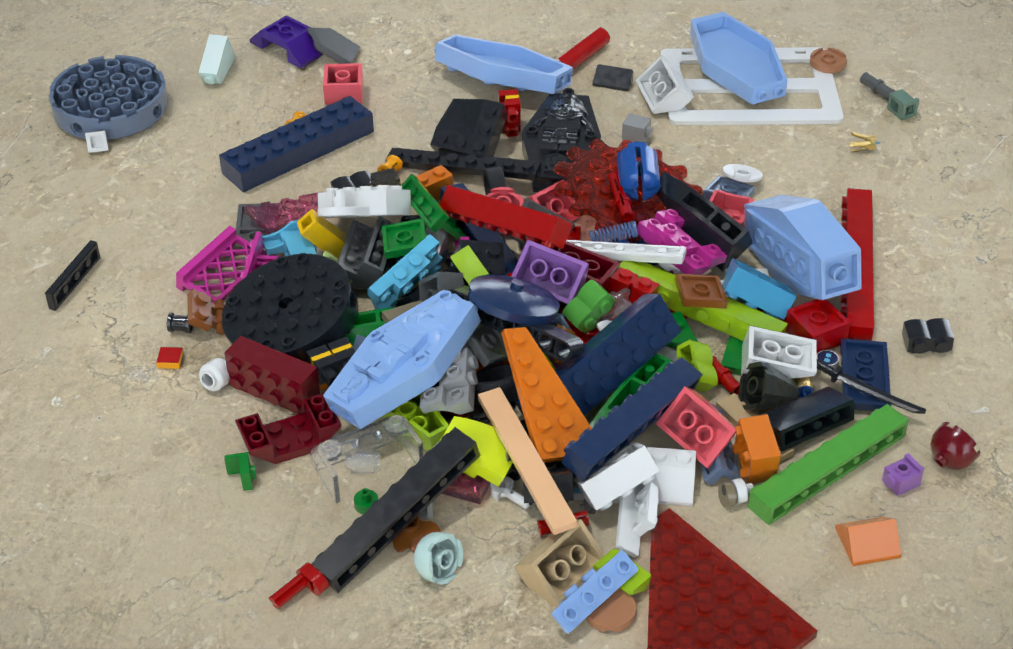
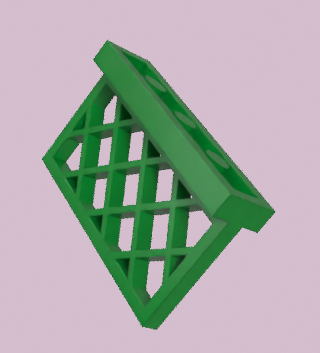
[401,174,470,240]

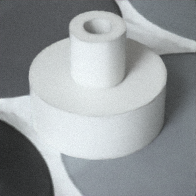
[730,478,754,504]

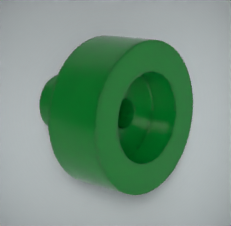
[353,488,378,514]

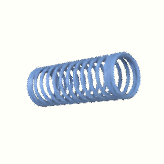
[589,221,638,242]

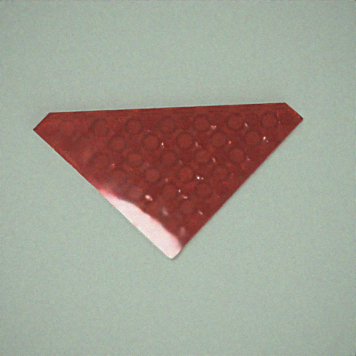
[647,508,818,649]

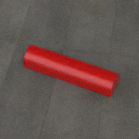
[557,27,610,70]

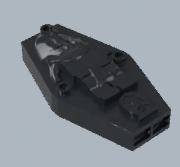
[522,88,601,195]

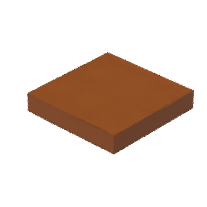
[675,274,728,309]

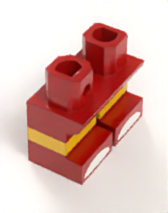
[498,89,521,137]

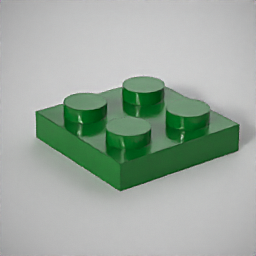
[382,218,427,259]

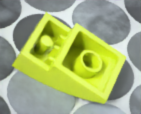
[439,416,513,487]

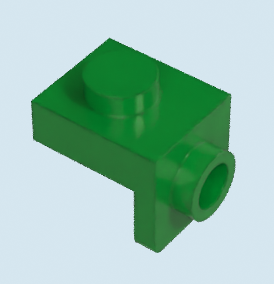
[224,452,257,491]

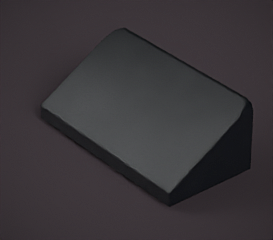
[592,64,634,91]

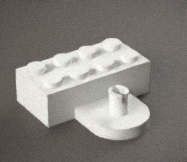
[318,185,411,218]

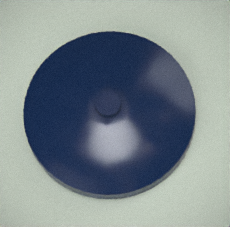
[468,274,559,325]

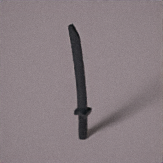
[817,359,926,414]

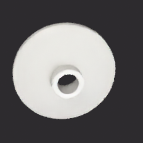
[723,164,763,184]

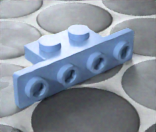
[551,550,638,633]

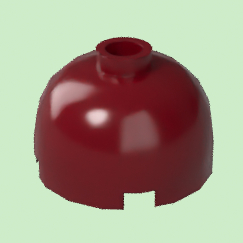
[930,422,981,470]

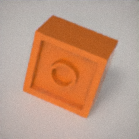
[732,414,781,484]

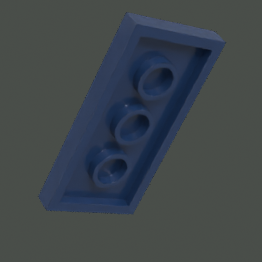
[840,339,891,411]

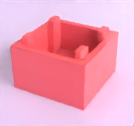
[710,190,754,228]

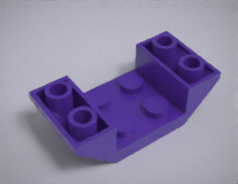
[250,15,324,69]

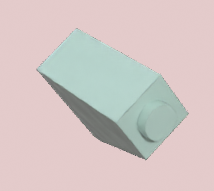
[199,34,236,84]

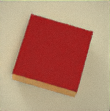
[156,347,184,369]

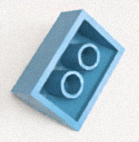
[723,258,797,320]

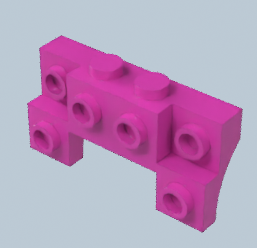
[637,209,727,275]

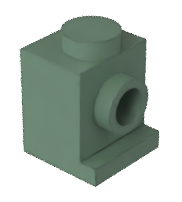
[887,89,920,121]

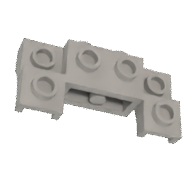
[420,342,479,415]

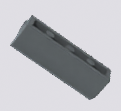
[337,216,395,290]

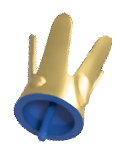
[792,376,814,397]

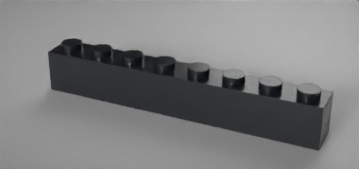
[311,427,481,593]

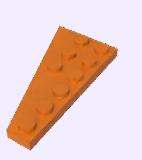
[501,327,592,463]

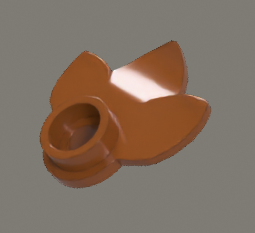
[392,517,441,553]

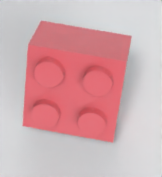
[323,63,364,105]

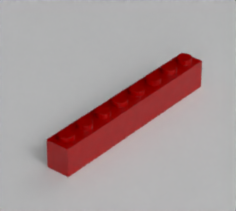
[439,185,573,249]

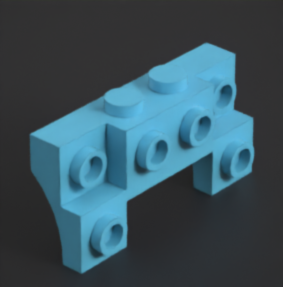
[262,220,320,256]
[368,234,443,309]

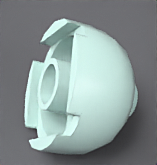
[414,532,463,585]

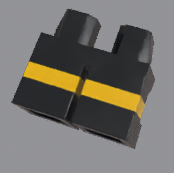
[306,337,355,387]

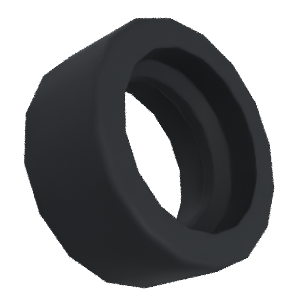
[483,166,507,196]

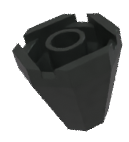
[738,362,799,411]

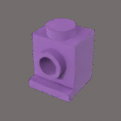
[882,453,924,496]

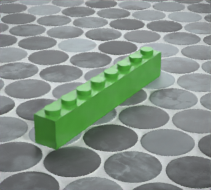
[748,404,909,525]

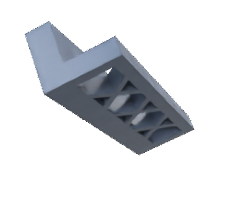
[700,403,741,485]

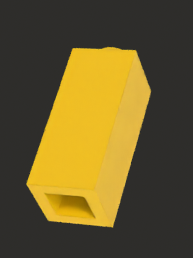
[297,209,346,258]

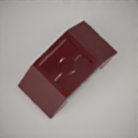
[235,393,342,464]

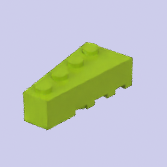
[382,393,449,451]

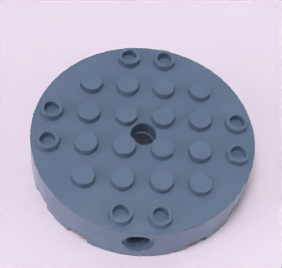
[49,55,168,140]

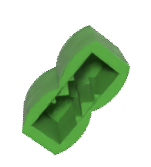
[562,279,615,334]

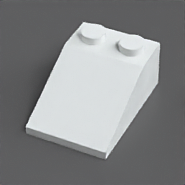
[741,326,817,379]

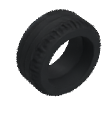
[474,364,519,412]

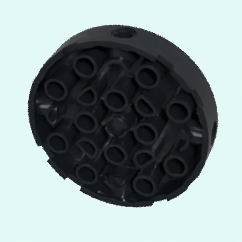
[222,253,358,362]

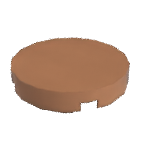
[810,48,847,74]
[585,588,636,633]

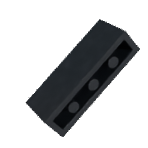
[762,386,854,452]

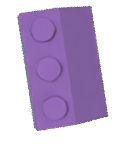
[512,240,589,306]

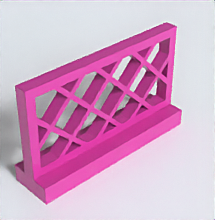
[176,226,270,304]

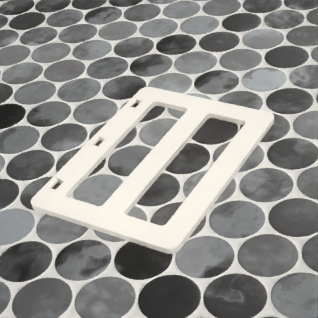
[660,47,843,125]

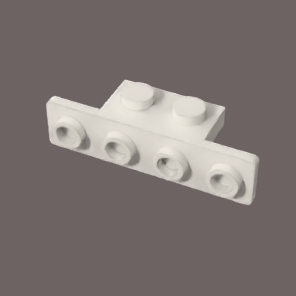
[616,483,659,558]

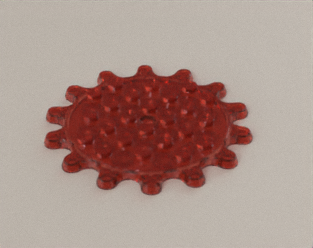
[554,139,703,244]

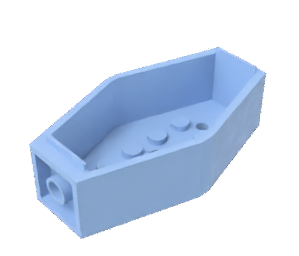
[744,195,861,300]

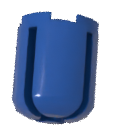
[616,141,661,201]

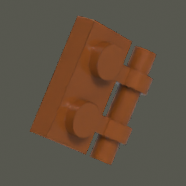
[187,289,224,335]

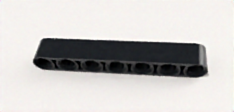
[447,286,584,361]

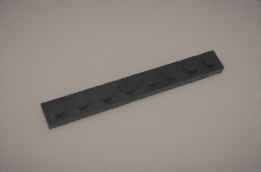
[385,148,542,181]

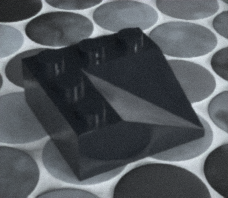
[430,99,508,157]

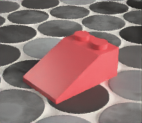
[656,386,736,469]

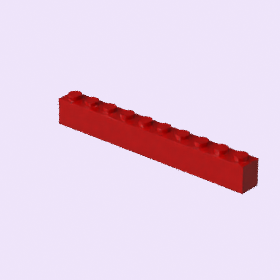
[840,188,874,341]

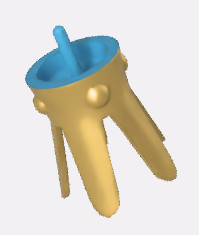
[849,132,880,152]

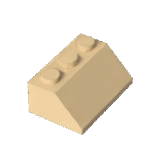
[514,519,604,607]

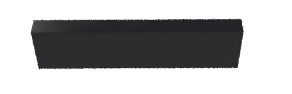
[45,240,101,311]

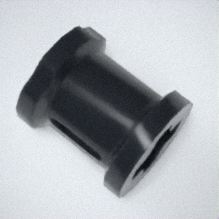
[167,312,193,334]

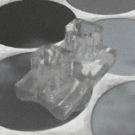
[600,288,632,322]

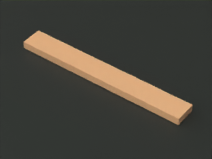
[478,387,577,535]

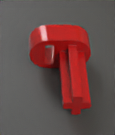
[269,562,329,609]

